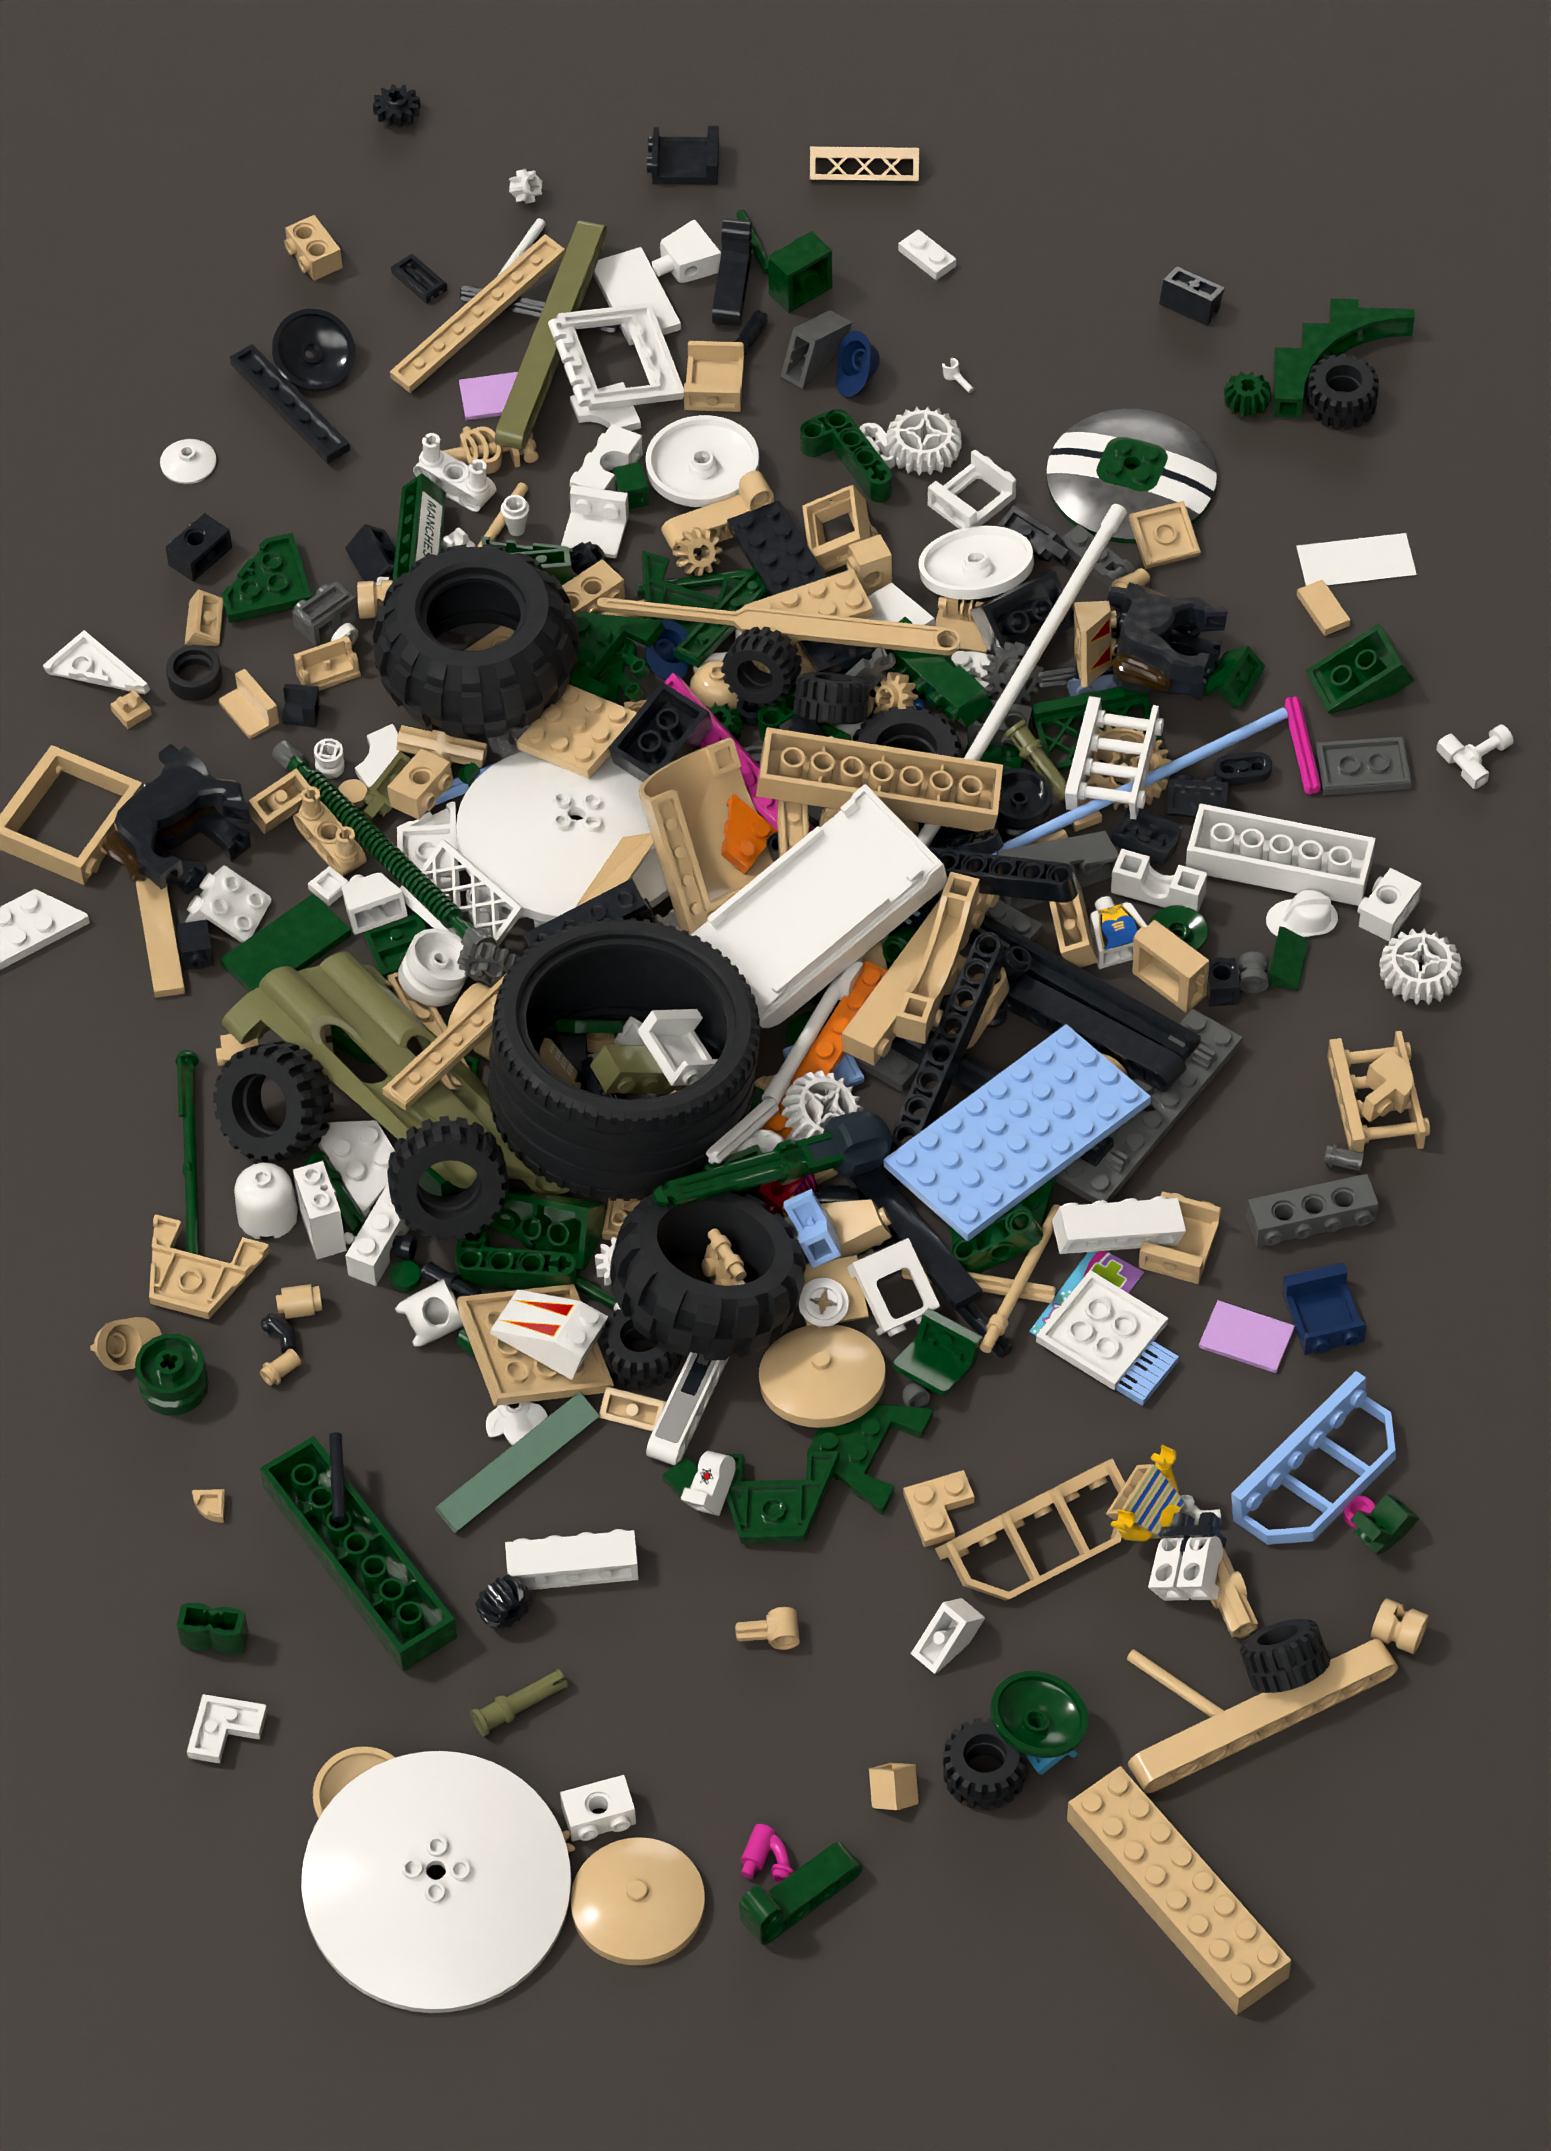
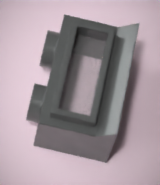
[292,581,359,647]

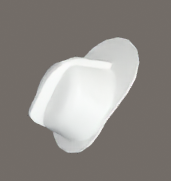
[1266,890,1338,937]

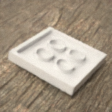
[1036,1270,1168,1390]

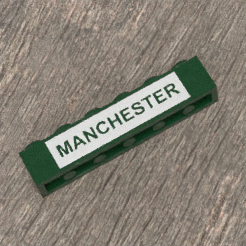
[392,473,446,582]

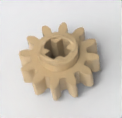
[873,672,918,714]

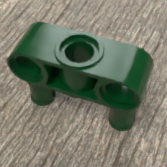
[947,1200,1043,1274]

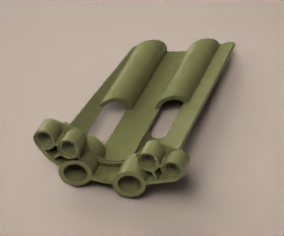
[222,952,570,1195]

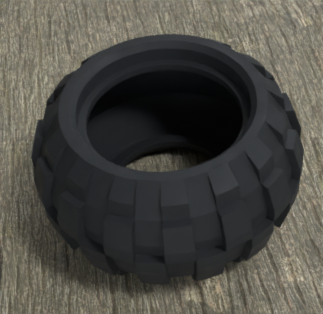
[373,544,579,739]

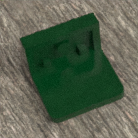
[893,1308,983,1395]

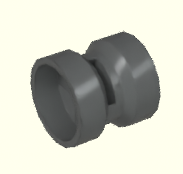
[1238,952,1268,994]

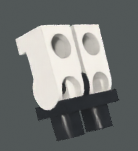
[1148,1512,1227,1601]

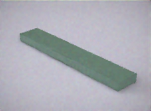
[434,1392,600,1533]

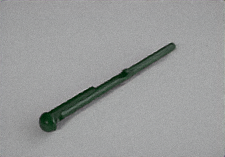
[175,1050,199,1255]

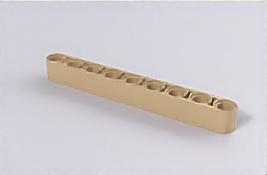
[1128,1639,1398,1793]

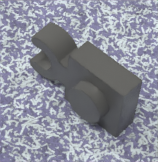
[845,647,896,691]

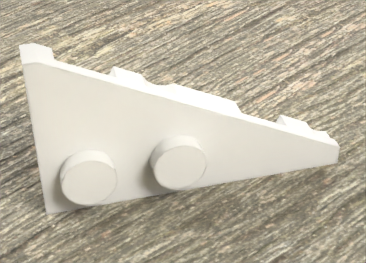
[43,630,150,694]

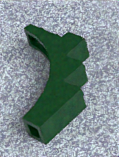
[1273,298,1415,418]

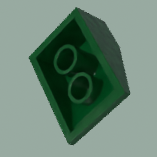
[1305,623,1415,714]

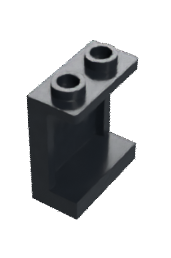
[647,126,719,185]

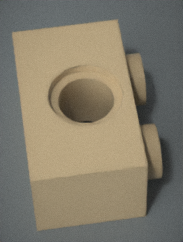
[846,535,892,597]
[387,749,453,820]
[248,768,310,834]

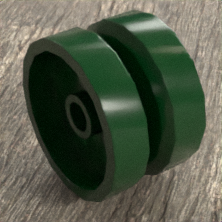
[135,1334,209,1416]

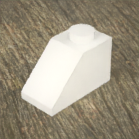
[911,1598,985,1674]

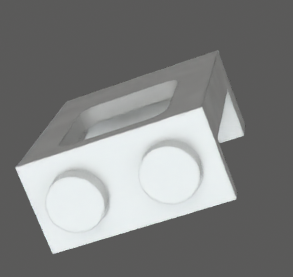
[928,450,1016,529]
[847,1238,940,1337]

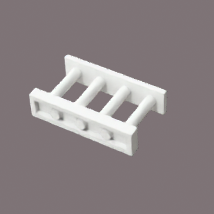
[1065,696,1164,819]

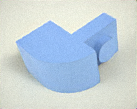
[784,1189,841,1268]

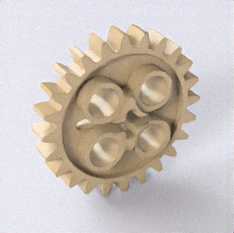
[1085,725,1171,810]

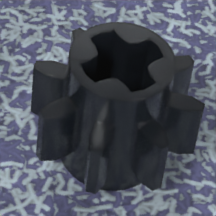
[570,541,605,575]

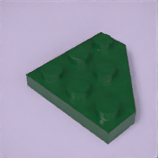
[222,532,312,623]

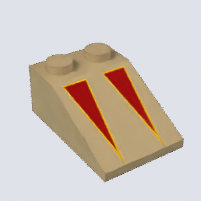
[1074,601,1116,687]

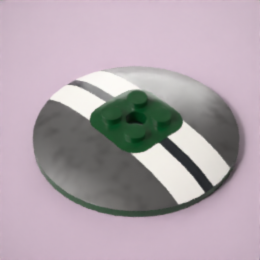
[1047,409,1217,544]

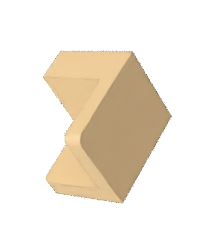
[869,1763,918,1810]

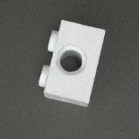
[1357,868,1422,941]
[560,1775,636,1842]

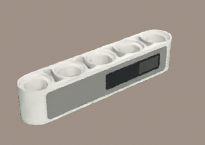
[646,1352,730,1465]

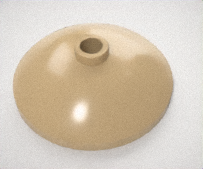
[313,1747,395,1819]

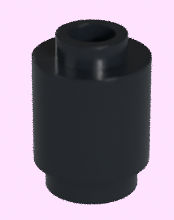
[814,1185,858,1204]

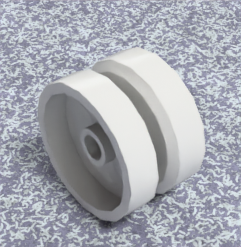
[398,928,468,1007]

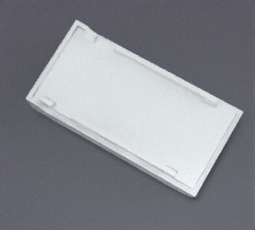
[691,784,948,1028]

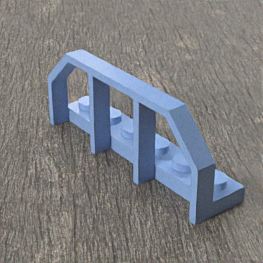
[1231,1371,1396,1545]

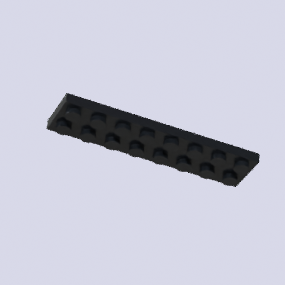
[727,500,873,673]

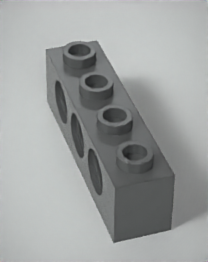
[1246,1174,1379,1247]

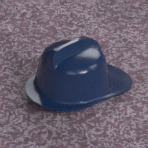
[836,331,880,397]
[645,620,689,680]

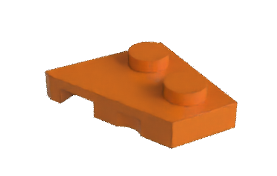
[721,794,778,874]

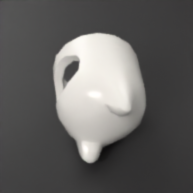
[395,1279,464,1347]

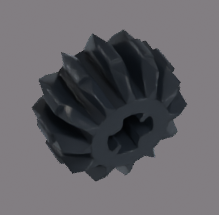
[475,1574,532,1631]

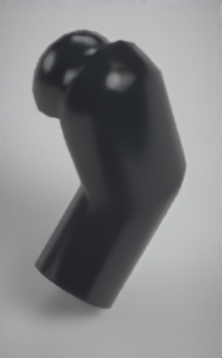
[261,1313,296,1354]

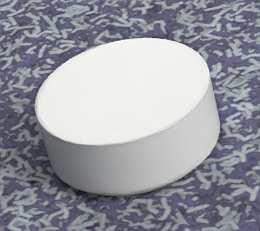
[331,623,358,645]

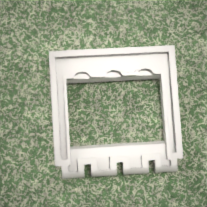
[548,303,684,411]

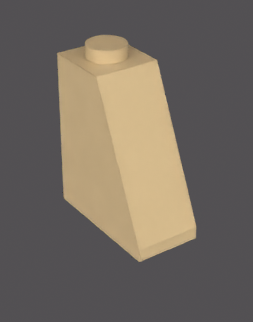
[821,1199,892,1259]

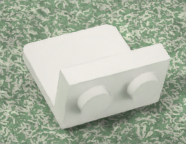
[185,865,271,943]

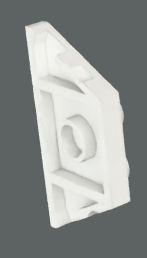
[397,802,457,900]
[0,889,90,970]
[318,1120,395,1217]

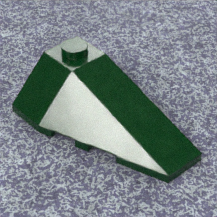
[490,1190,606,1270]

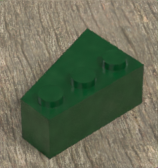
[481,536,572,585]

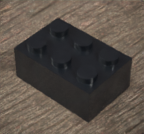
[970,571,1074,656]
[608,682,713,782]

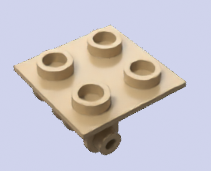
[935,597,988,654]

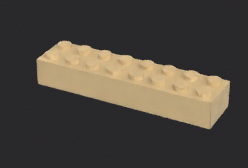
[756,727,1003,832]
[1067,1766,1291,2015]

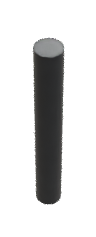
[329,1432,346,1522]

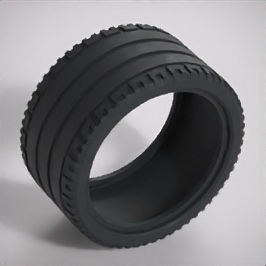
[488,917,760,1201]

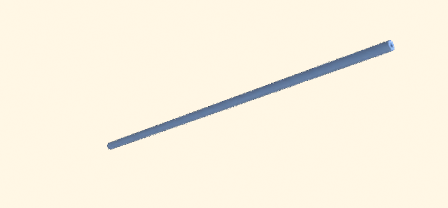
[992,708,1288,855]

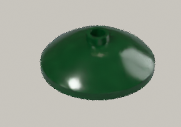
[990,1671,1089,1758]

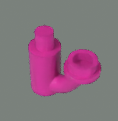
[741,1824,795,1884]

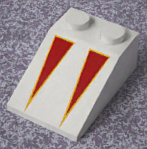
[489,1289,608,1380]

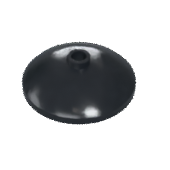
[272,308,355,391]

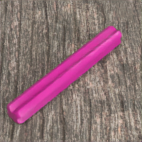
[1284,696,1321,795]

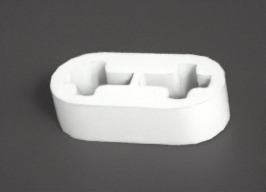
[860,423,896,469]

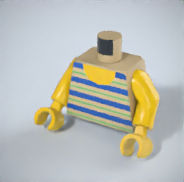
[1106,1444,1184,1542]

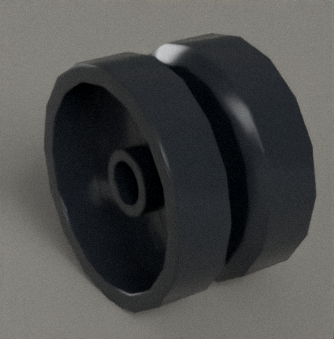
[998,768,1053,842]

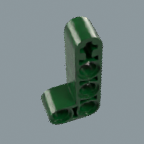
[800,409,892,503]
[455,1224,578,1290]
[739,1842,863,1945]

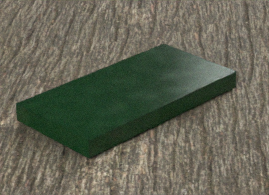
[220,894,351,992]

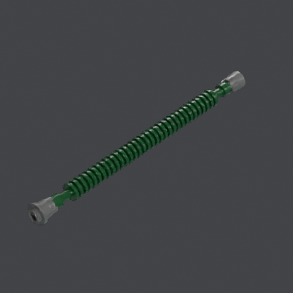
[272,740,497,946]

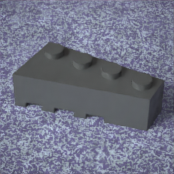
[997,831,1119,911]

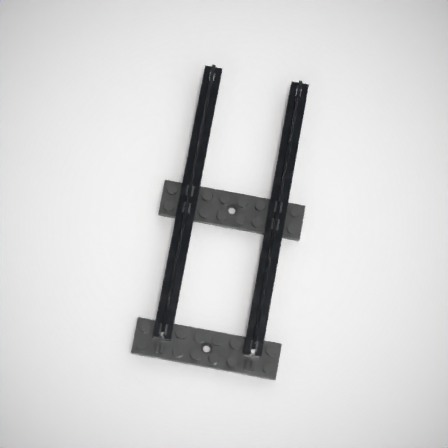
[808,815,1243,1203]

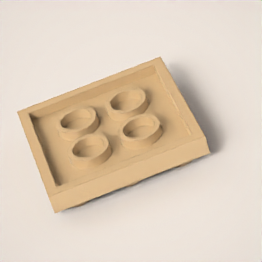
[516,684,637,779]

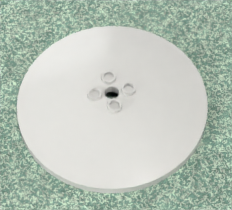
[456,751,669,923]
[302,1751,571,2013]

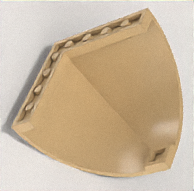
[639,738,773,935]

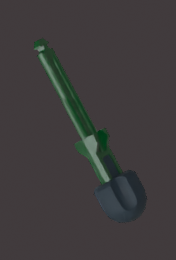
[652,1111,892,1207]

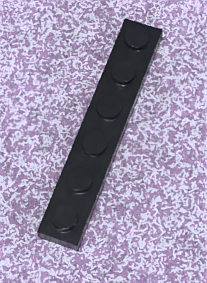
[230,344,350,464]

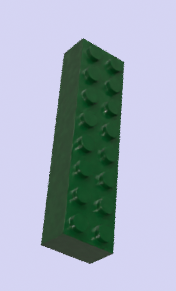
[260,1436,457,1671]

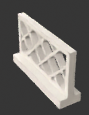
[400,839,525,947]

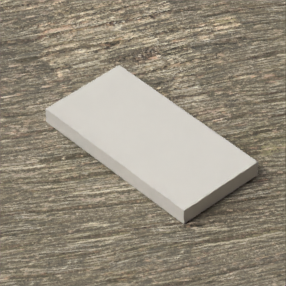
[593,247,681,346]

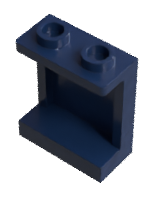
[1282,1262,1366,1355]

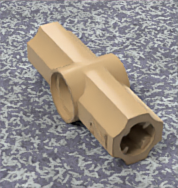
[396,725,488,768]
[1210,1548,1258,1639]

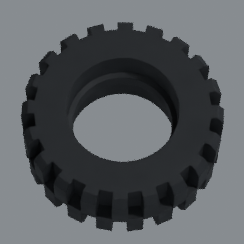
[853,706,962,758]
[213,1041,334,1163]
[387,1116,509,1241]

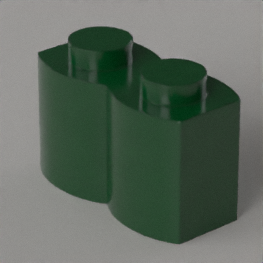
[176,1603,249,1654]

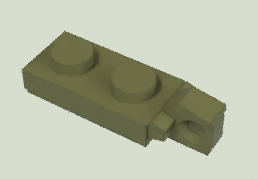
[362,751,411,821]

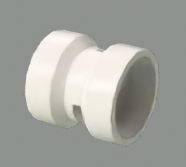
[314,739,345,779]

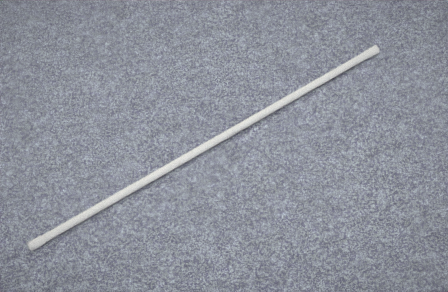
[762,504,1127,1106]

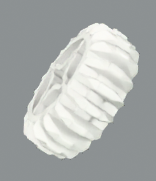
[886,406,962,476]
[1379,928,1462,1005]
[781,1070,863,1139]

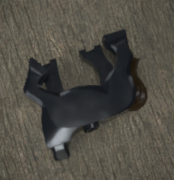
[1107,582,1228,701]
[102,744,251,895]

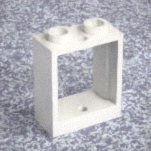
[293,1161,347,1259]

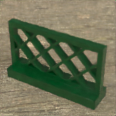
[1031,687,1162,771]

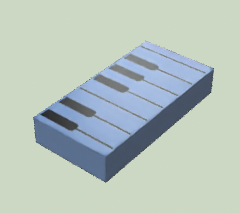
[1116,1341,1179,1406]

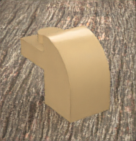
[1362,1049,1413,1122]

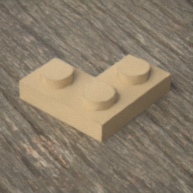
[903,1470,975,1547]

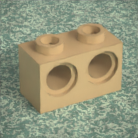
[284,215,343,281]

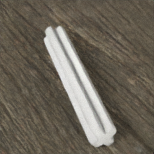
[706,1099,779,1164]

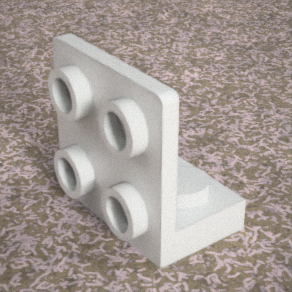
[561,485,629,558]

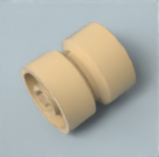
[357,580,393,619]
[1371,1598,1429,1655]

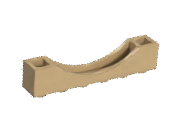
[896,872,980,1044]

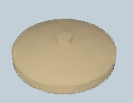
[759,1325,886,1428]
[571,1838,705,1965]

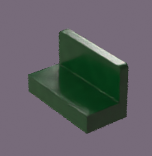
[1204,646,1265,709]

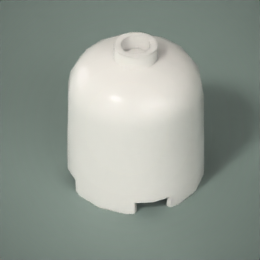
[234,1162,298,1239]

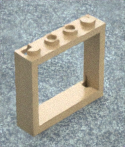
[0,745,143,885]

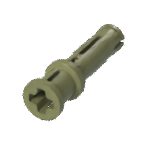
[1004,719,1067,803]
[470,1669,568,1737]

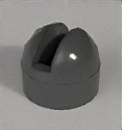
[902,1383,930,1408]

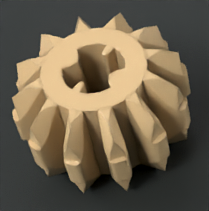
[672,527,722,576]

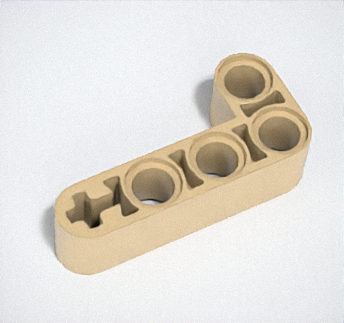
[661,471,774,551]

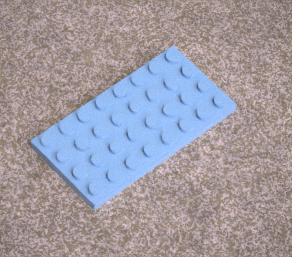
[883,1024,1151,1242]

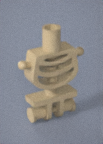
[443,426,539,474]

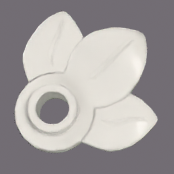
[486,1402,548,1445]

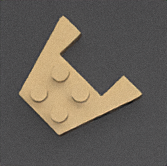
[149,1214,270,1319]

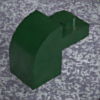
[1351,1494,1420,1554]

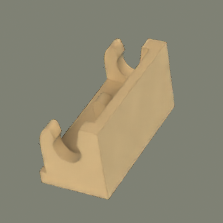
[294,636,361,691]

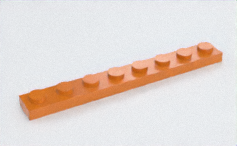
[760,960,888,1140]

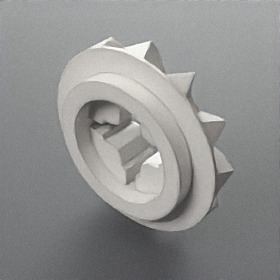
[798,1278,849,1328]

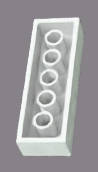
[1186,804,1376,906]

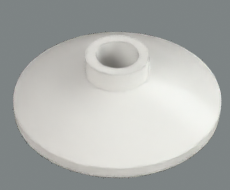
[160,439,217,484]

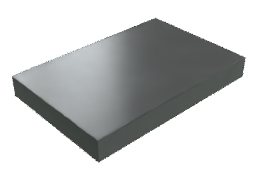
[1315,736,1411,796]

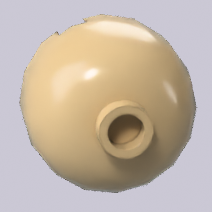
[690,661,739,709]

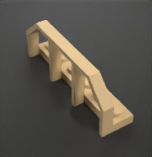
[935,1458,1125,1601]

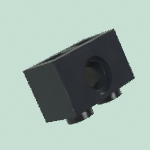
[165,513,232,582]

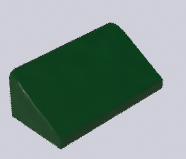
[1268,926,1308,991]

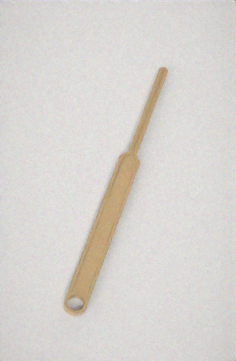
[597,597,960,655]

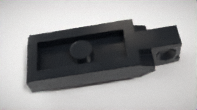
[998,506,1072,565]

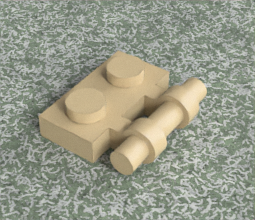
[702,1229,747,1286]

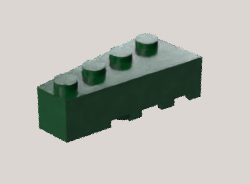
[885,617,993,728]

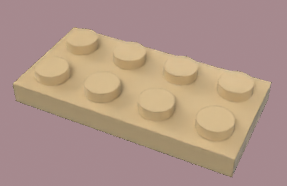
[744,569,874,644]

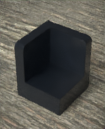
[281,684,321,727]

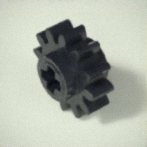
[373,84,421,127]

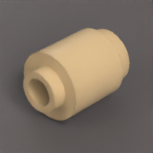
[276,1284,323,1319]

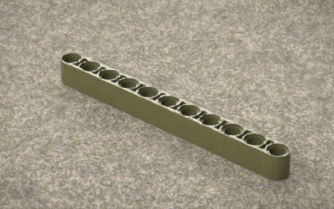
[495,220,607,450]

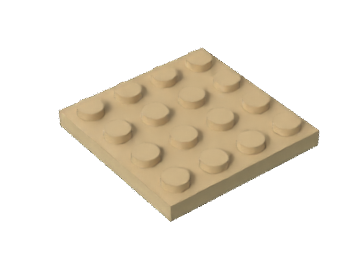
[456,1284,614,1406]

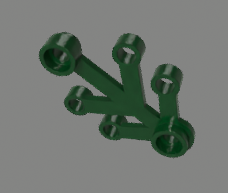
[594,639,650,703]

